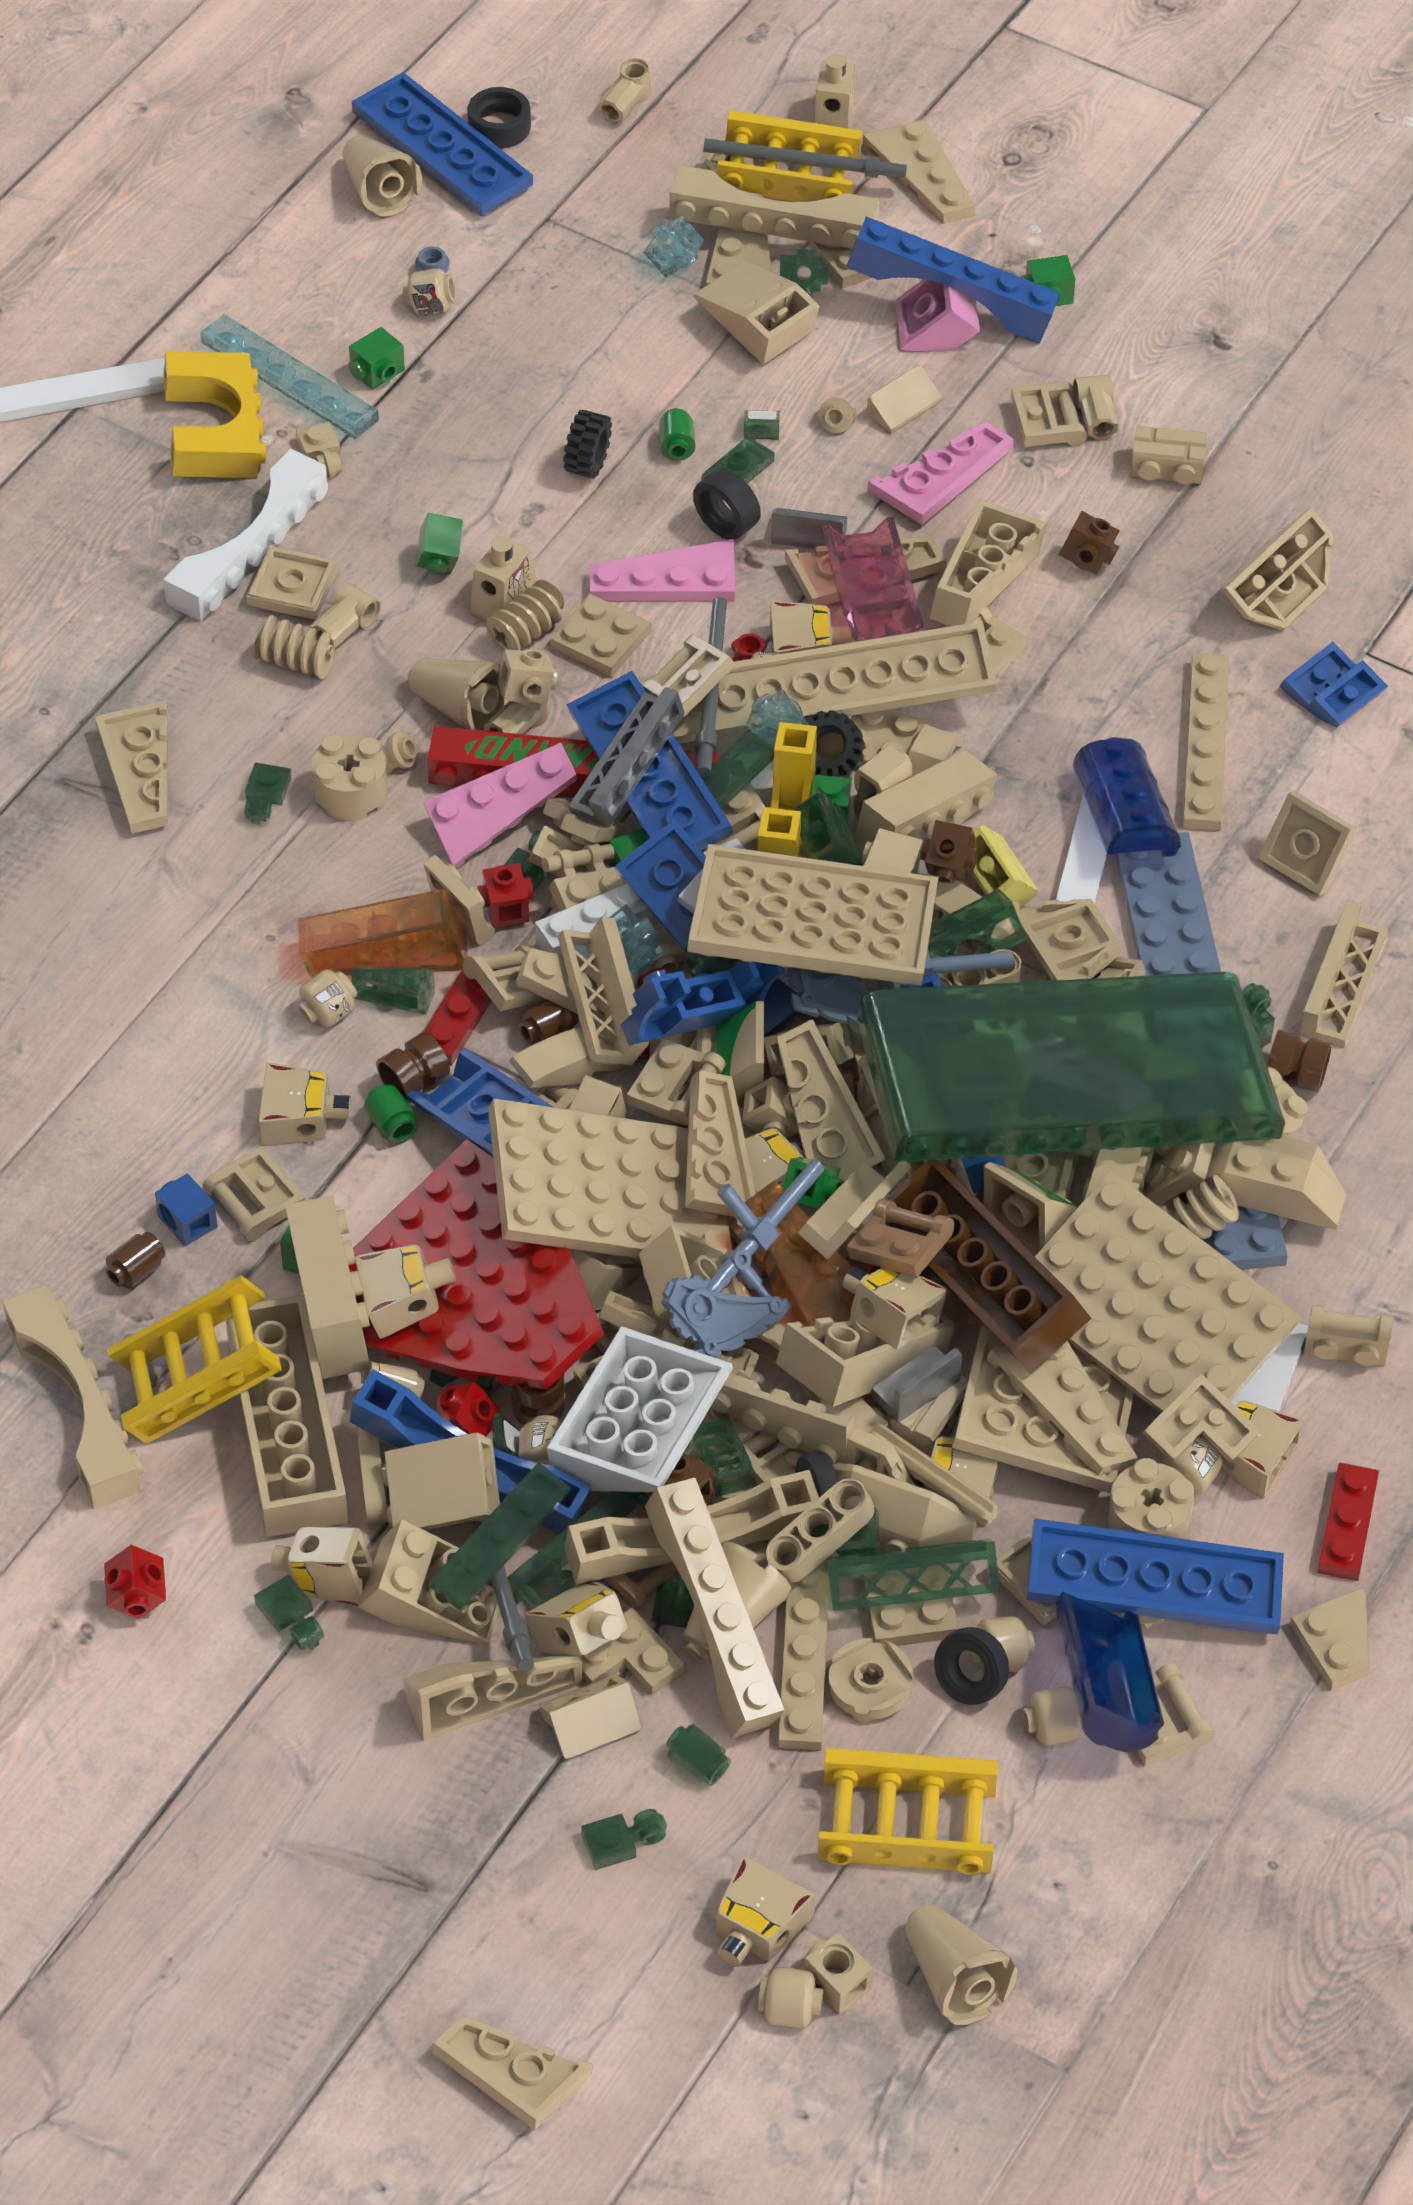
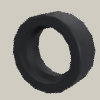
[467,87,531,148]
[693,468,761,540]

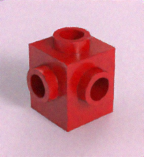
[477,863,534,928]
[435,1381,500,1436]
[104,1544,166,1619]

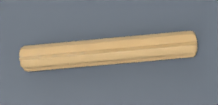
[870,1425,999,1525]

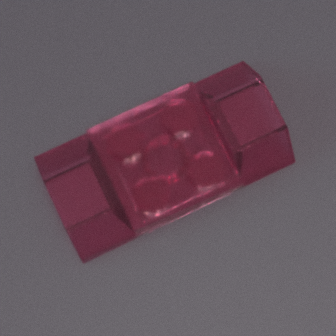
[822,517,924,642]

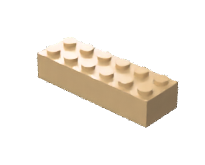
[225,1295,348,1537]

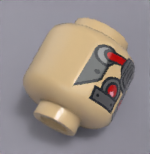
[403,268,456,317]

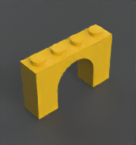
[163,351,266,478]
[757,722,817,857]

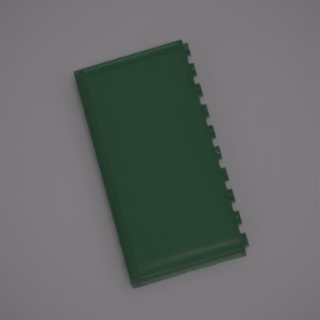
[856,972,1285,1162]

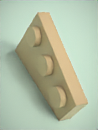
[516,948,639,1022]

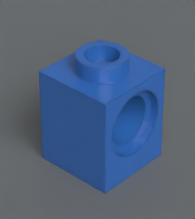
[155,1173,218,1246]

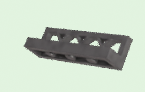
[568,687,685,827]

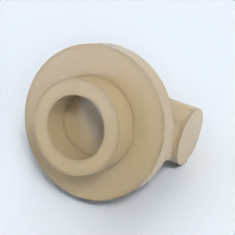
[818,397,856,433]
[383,731,417,773]

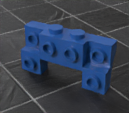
[620,959,786,1046]

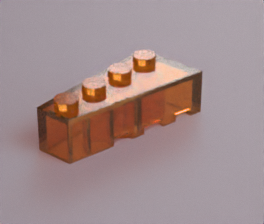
[298,888,468,977]
[737,1180,855,1328]

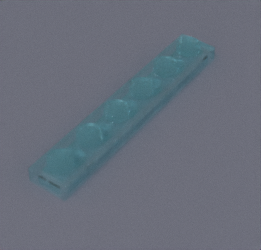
[200,314,379,439]

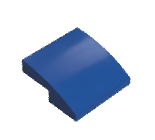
[1280,642,1388,727]

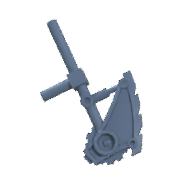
[787,950,1014,1029]
[661,1159,824,1358]

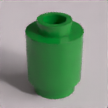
[659,408,696,460]
[364,1085,417,1143]

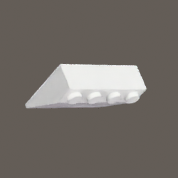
[547,1326,733,1492]

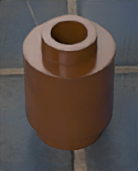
[519,1000,579,1045]
[105,1232,166,1289]

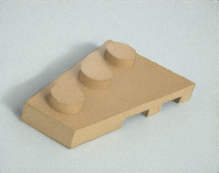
[432,2015,593,2130]

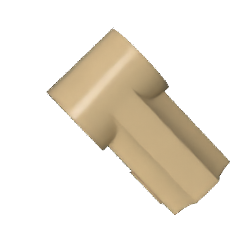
[598,58,651,124]
[1073,374,1118,441]
[310,583,381,648]
[484,701,548,734]

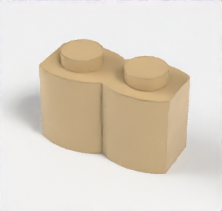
[853,745,912,820]

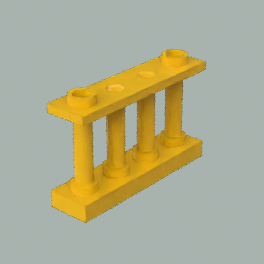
[717,110,863,202]
[107,1275,282,1444]
[817,1748,998,1875]

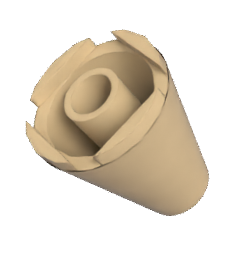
[342,135,422,217]
[408,658,505,731]
[682,1541,791,1662]
[905,1905,1018,2025]

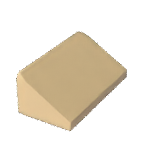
[867,365,943,433]

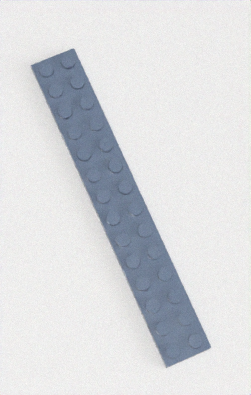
[1113,832,1288,1270]

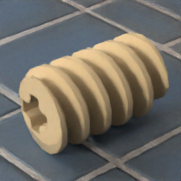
[486,579,564,651]
[253,615,335,679]
[1161,1174,1239,1239]

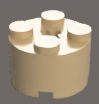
[311,734,388,821]
[1108,1458,1194,1539]

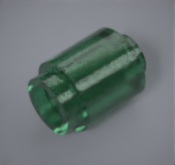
[666,1724,731,1786]

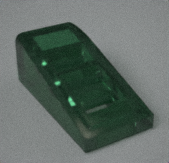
[351,968,435,1014]
[692,1416,755,1497]

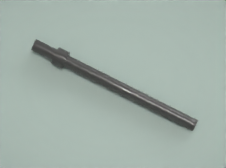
[703,138,907,178]
[694,597,727,777]
[473,1520,534,1672]

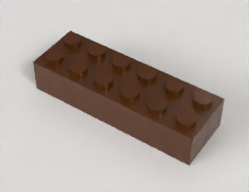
[885,1155,1092,1374]

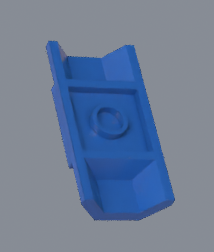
[406,1047,554,1157]

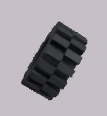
[563,409,612,479]
[805,710,866,778]

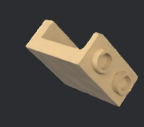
[382,1433,502,1530]

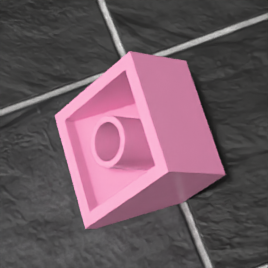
[895,279,980,352]

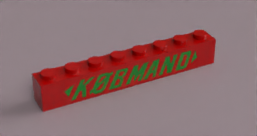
[427,726,730,802]

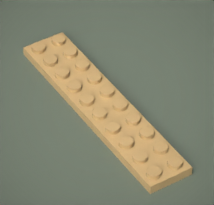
[637,621,997,744]

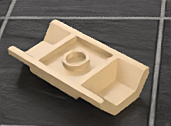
[804,709,964,776]

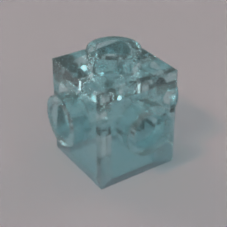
[643,216,704,277]
[746,690,809,758]
[609,904,663,974]

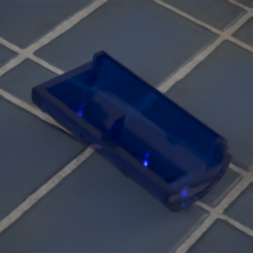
[1073,737,1181,857]
[1055,1591,1164,1752]

